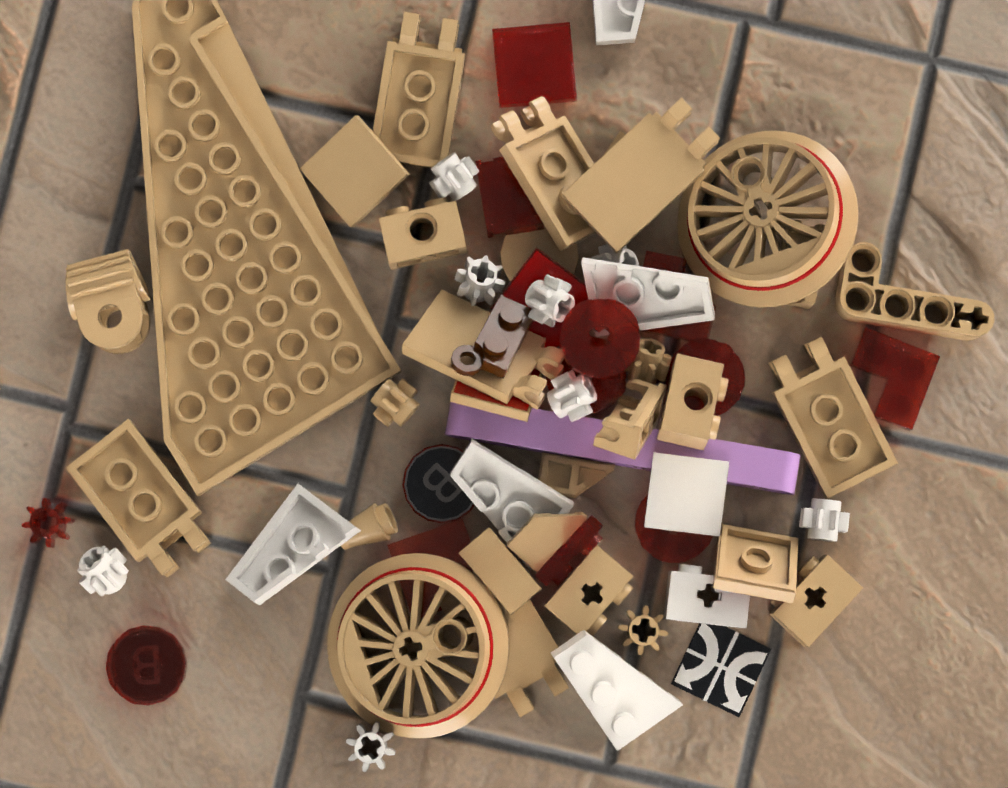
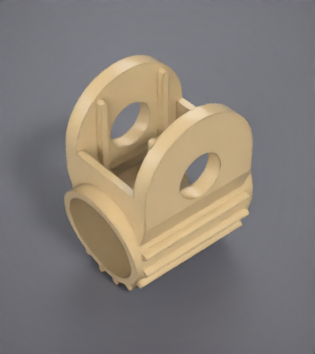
[66,249,151,354]

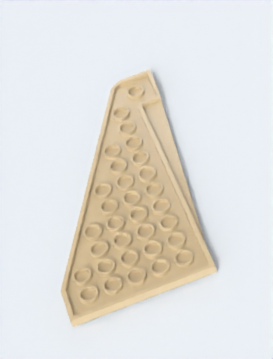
[132,0,402,496]

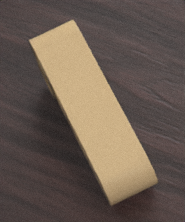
[835,242,995,341]

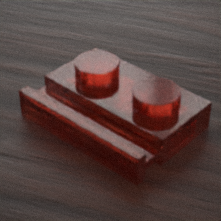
[475,157,544,238]

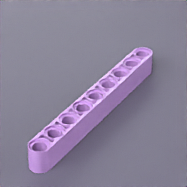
[445,402,801,495]

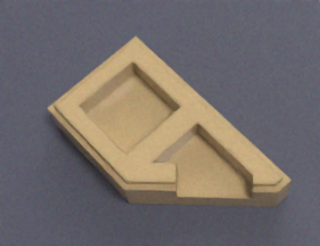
[538,452,615,499]
[507,512,587,572]

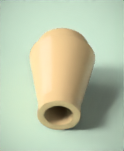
[341,503,398,550]

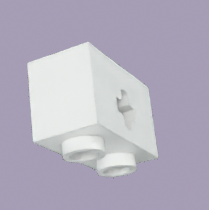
[663,564,750,628]

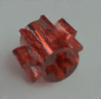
[22,498,75,548]

